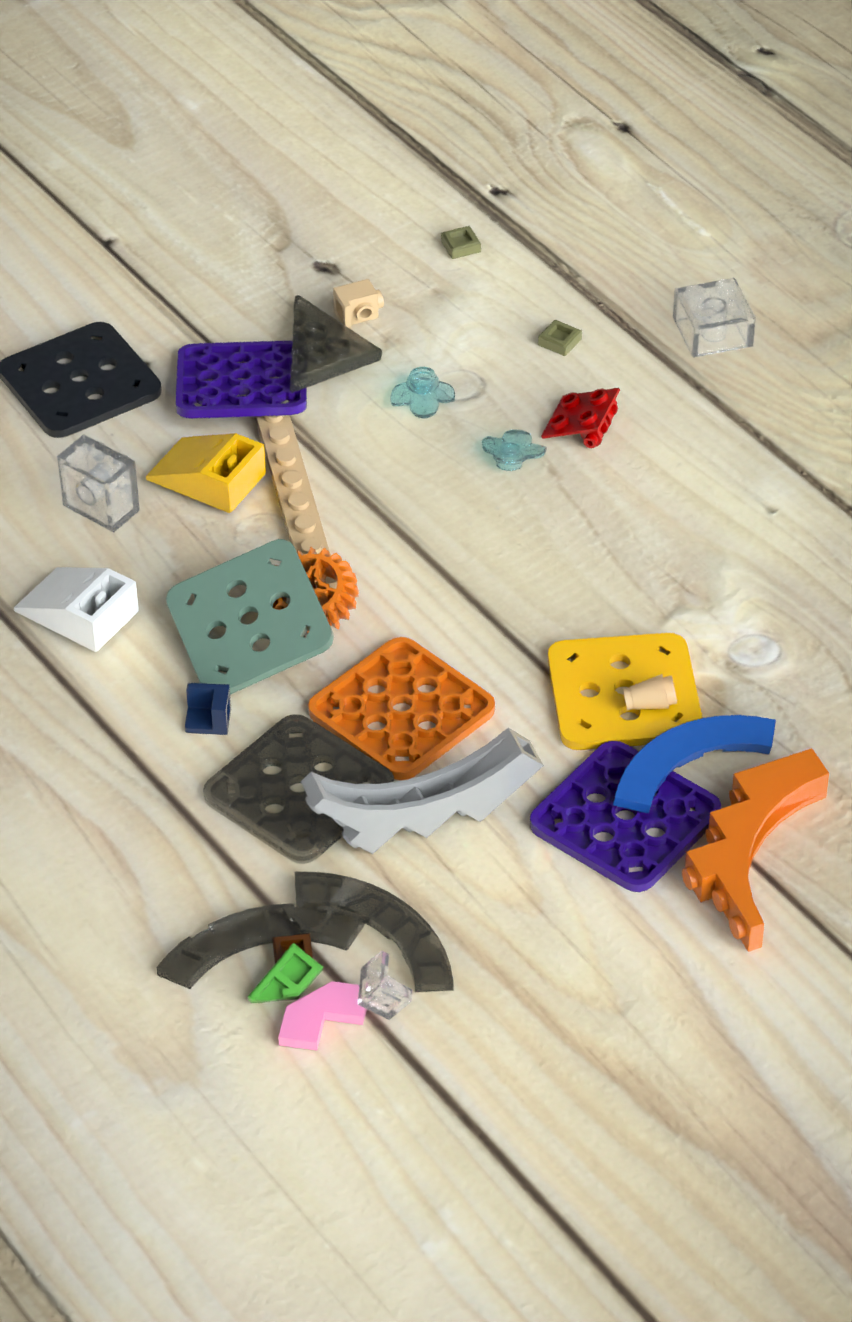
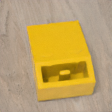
[146,433,266,513]

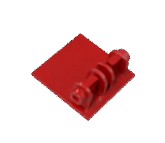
[541,388,620,448]

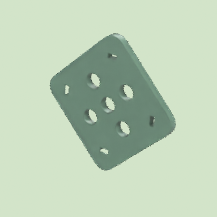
[166,539,334,695]

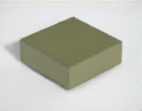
[441,226,481,259]
[538,320,582,356]

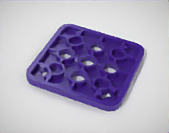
[176,340,307,418]
[530,741,721,892]

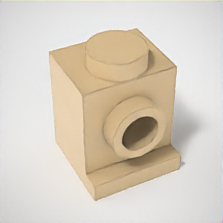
[333,279,384,331]

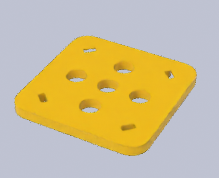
[548,633,703,750]

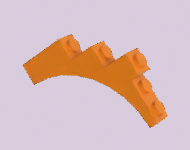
[682,748,829,952]

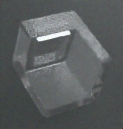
[357,951,413,1020]

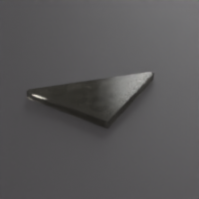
[289,295,383,392]

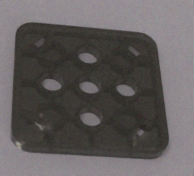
[203,714,394,864]

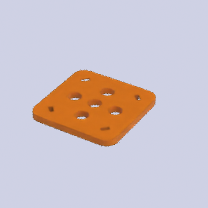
[308,637,495,780]

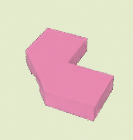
[278,981,370,1050]

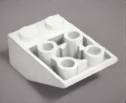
[14,567,139,652]

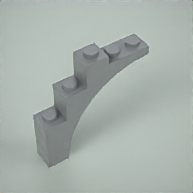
[301,728,544,854]

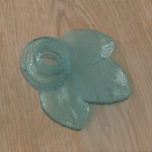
[390,367,455,419]
[482,429,547,471]

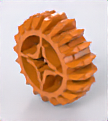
[273,547,359,634]

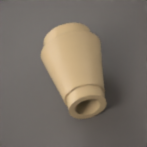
[623,674,677,710]

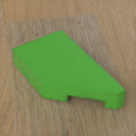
[248,943,323,1004]

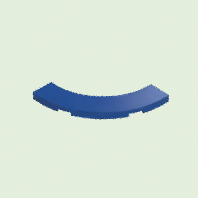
[613,715,776,813]

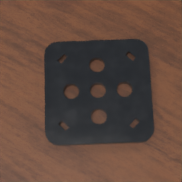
[0,322,162,438]

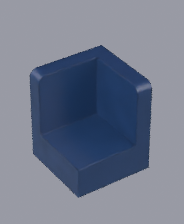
[185,683,231,735]

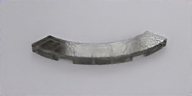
[295,872,454,992]
[156,903,365,989]

